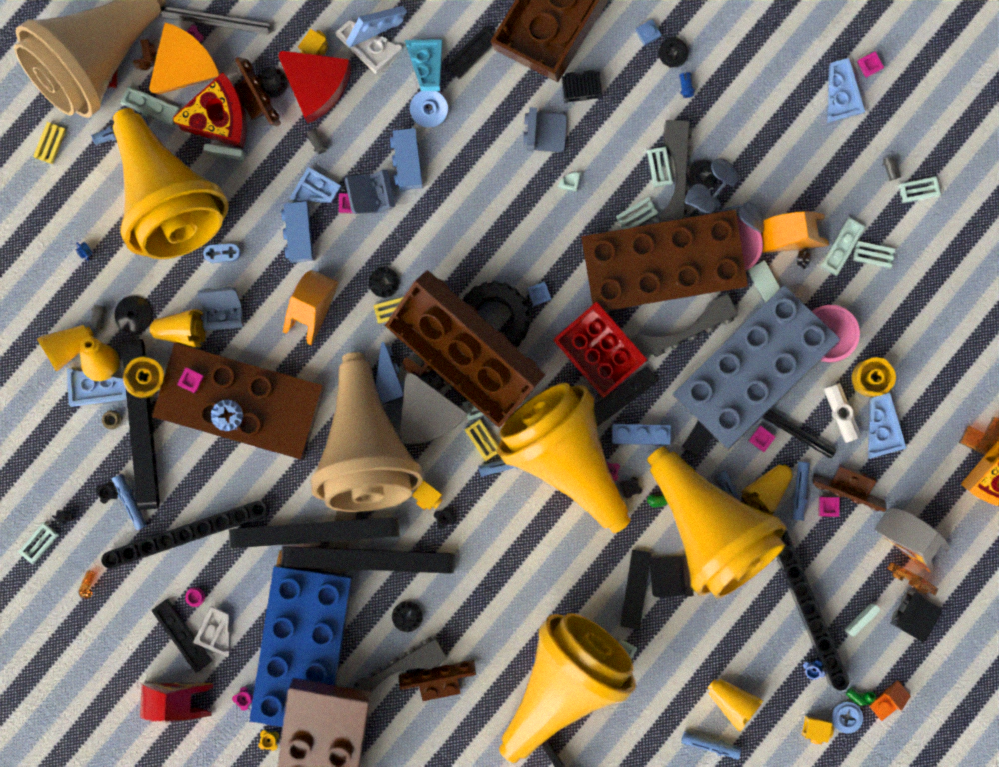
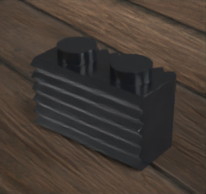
[561,70,602,103]

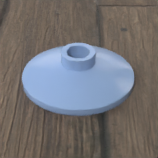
[410,91,448,128]

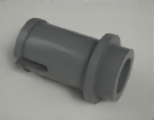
[306,129,328,154]
[882,156,901,181]
[90,305,107,329]

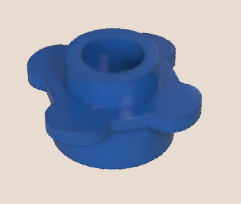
[75,242,93,261]
[803,660,826,680]

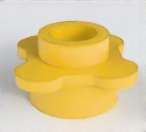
[259,730,279,751]

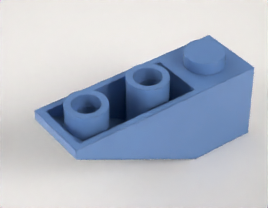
[376,342,405,405]

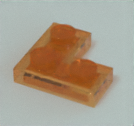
[959,417,999,456]
[887,562,938,595]

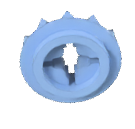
[211,400,243,431]
[832,702,863,733]

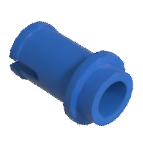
[679,72,695,98]

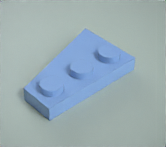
[346,6,407,48]
[827,58,865,123]
[67,368,127,407]
[868,393,906,459]

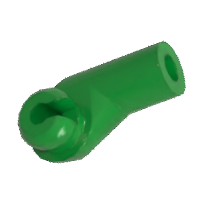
[647,494,668,508]
[845,687,876,706]

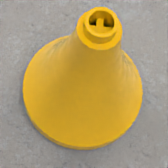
[113,108,229,259]
[497,383,631,533]
[647,446,786,599]
[499,613,636,763]

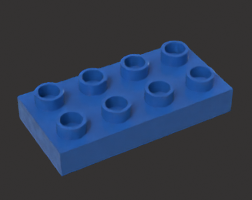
[249,564,353,727]

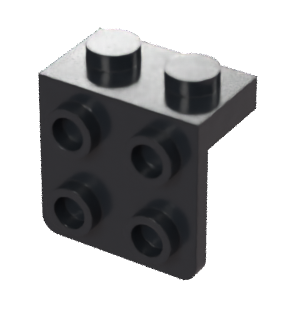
[650,556,694,597]
[890,590,942,642]

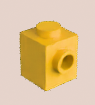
[298,28,328,56]
[412,480,443,510]
[802,716,834,745]

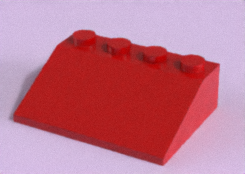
[553,302,647,398]

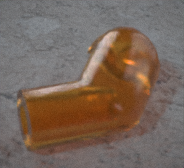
[78,570,96,599]

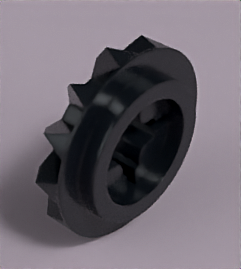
[659,38,689,68]
[258,67,287,98]
[689,160,718,189]
[369,267,399,298]
[392,601,423,633]

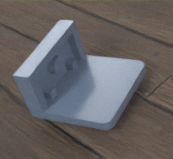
[523,107,567,152]
[345,170,396,214]
[197,287,243,331]

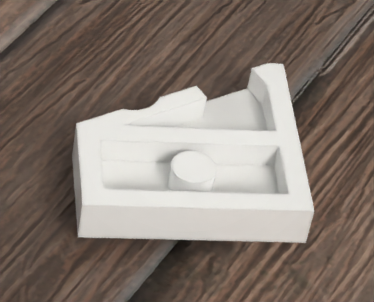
[193,606,229,657]

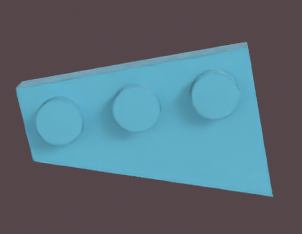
[405,39,443,91]

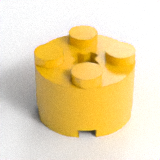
[123,357,164,398]
[852,357,896,397]

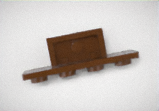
[234,57,281,126]
[812,464,887,512]
[398,660,476,701]

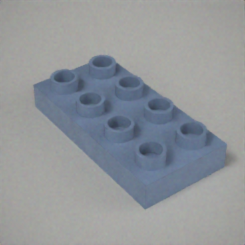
[673,286,840,450]

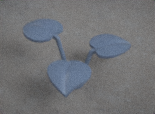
[684,158,764,233]

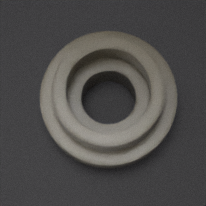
[102,410,122,429]

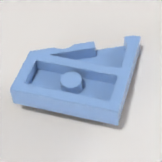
[290,167,341,203]

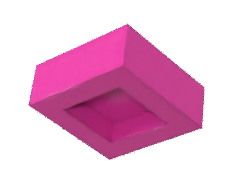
[857,51,884,78]
[339,193,354,214]
[177,368,205,394]
[748,425,776,452]
[818,497,839,517]

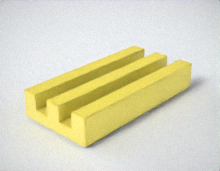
[33,122,66,165]
[373,297,403,324]
[464,419,498,462]

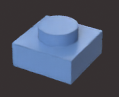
[635,19,661,46]
[527,282,551,307]

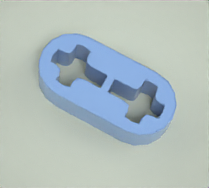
[203,244,241,263]

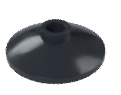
[114,296,153,334]

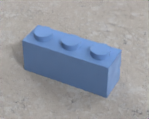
[390,128,423,191]
[281,201,314,263]
[611,424,671,445]

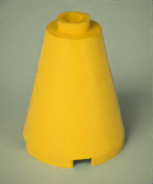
[150,309,206,347]
[37,325,94,371]
[80,337,120,381]
[741,464,793,515]
[708,678,763,732]

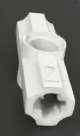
[824,383,861,443]

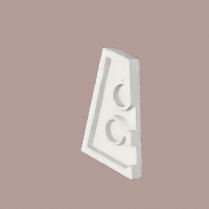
[336,20,403,74]

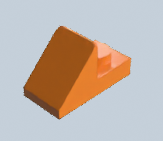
[868,680,911,721]

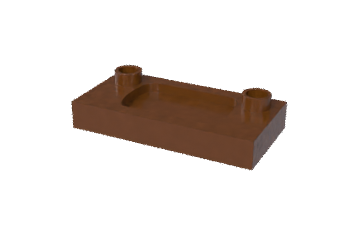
[490,0,608,82]

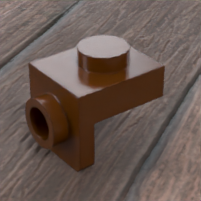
[133,39,157,71]
[402,357,432,378]

